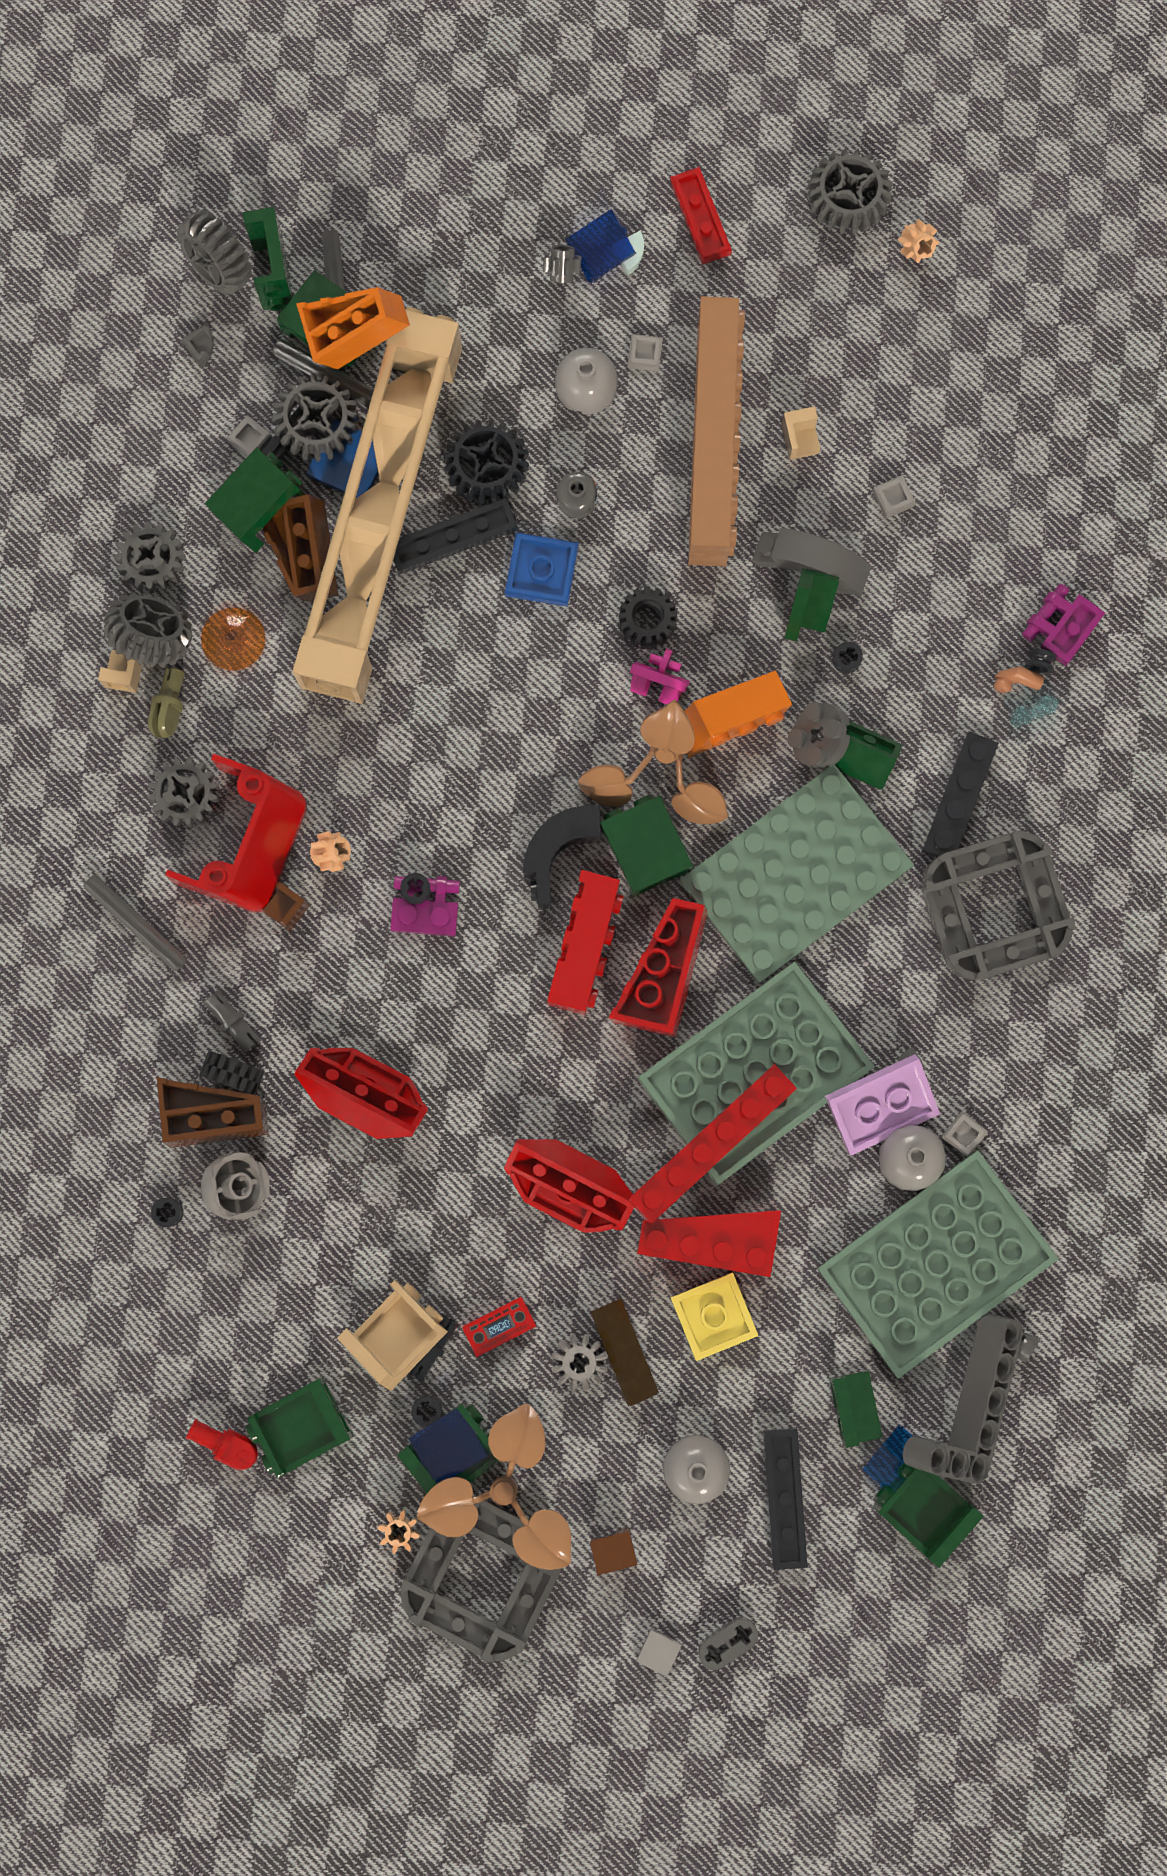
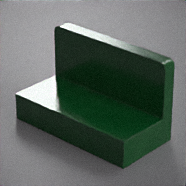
[784,568,840,641]
[829,721,903,790]
[829,1371,882,1448]

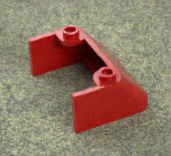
[165,753,307,913]

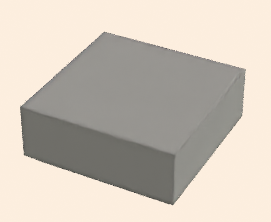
[628,334,663,372]
[227,415,273,457]
[872,475,916,519]
[940,1111,988,1157]
[636,1628,682,1677]

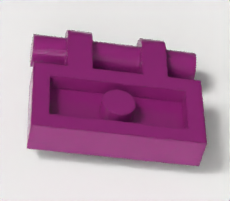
[1022,584,1105,666]
[390,874,460,937]

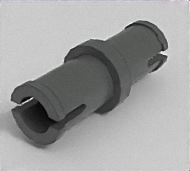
[203,990,262,1054]

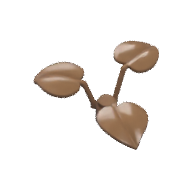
[578,700,729,824]
[417,1403,571,1570]

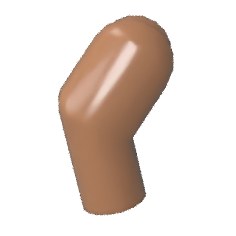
[994,666,1044,693]

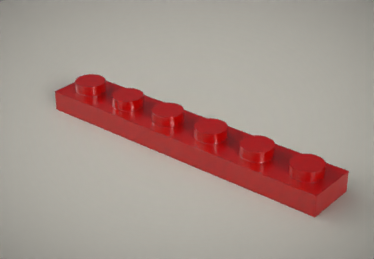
[627,1064,797,1225]

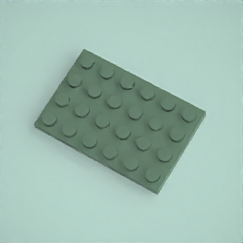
[679,764,914,984]
[637,962,875,1186]
[816,1150,1059,1379]

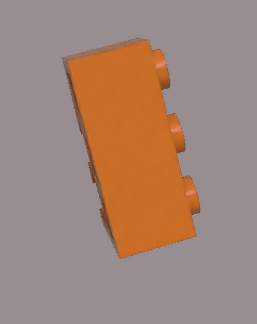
[296,287,410,369]
[684,670,792,758]

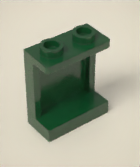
[242,207,293,311]
[277,270,358,371]
[204,447,306,553]
[600,795,693,898]
[246,1377,354,1478]
[397,1401,499,1494]
[872,1462,984,1568]

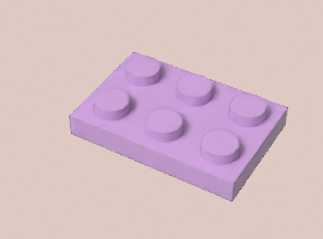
[825,1054,940,1156]

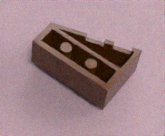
[262,494,339,602]

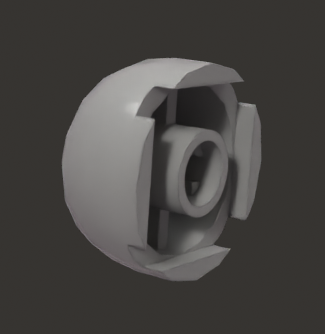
[555,347,618,415]
[879,1125,946,1191]
[201,1153,269,1220]
[663,1434,731,1505]

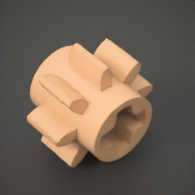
[898,219,939,263]
[310,831,351,872]
[378,1509,420,1554]

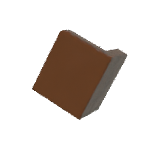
[263,881,310,932]
[590,1527,638,1575]

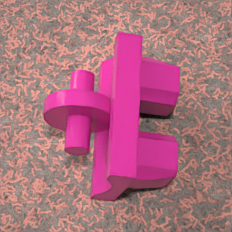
[630,649,690,704]

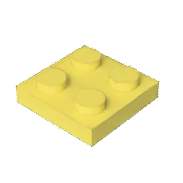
[670,1272,758,1361]

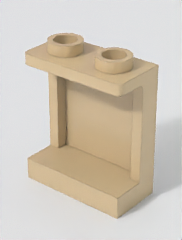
[337,1280,448,1391]

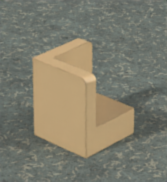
[781,406,820,460]
[98,650,143,693]

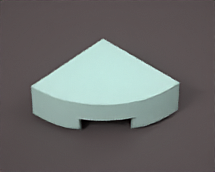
[613,231,644,275]

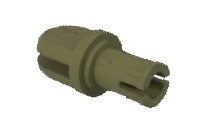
[148,668,185,738]

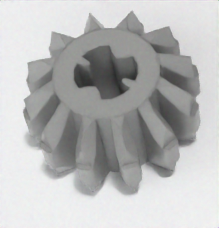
[551,1334,608,1391]

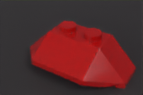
[294,1048,428,1139]
[504,1139,634,1233]

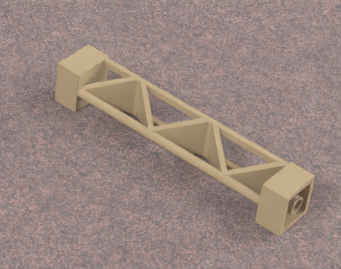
[292,307,462,704]

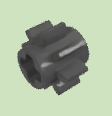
[543,245,581,283]

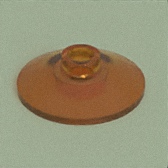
[201,608,266,671]

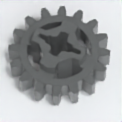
[114,521,186,593]
[147,757,220,828]

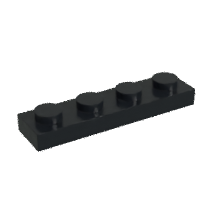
[393,498,518,575]
[921,731,999,858]
[763,1428,808,1570]

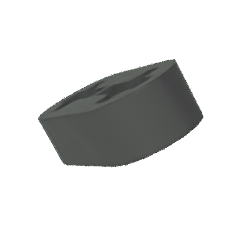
[698,1617,758,1670]

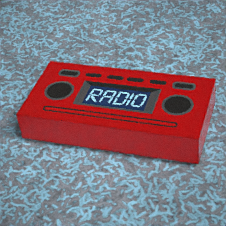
[462,1296,537,1357]

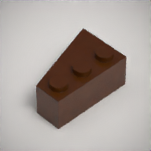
[156,1077,269,1148]

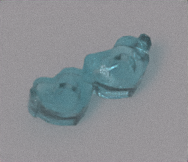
[1010,696,1059,728]

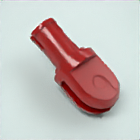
[185,1418,258,1470]

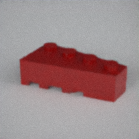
[547,870,624,1015]
[608,898,708,1038]
[636,1210,781,1277]

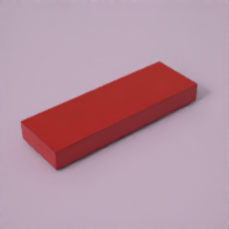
[670,167,732,265]

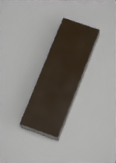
[590,1299,659,1407]

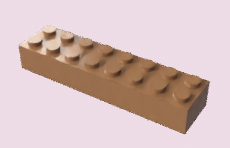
[688,296,745,567]

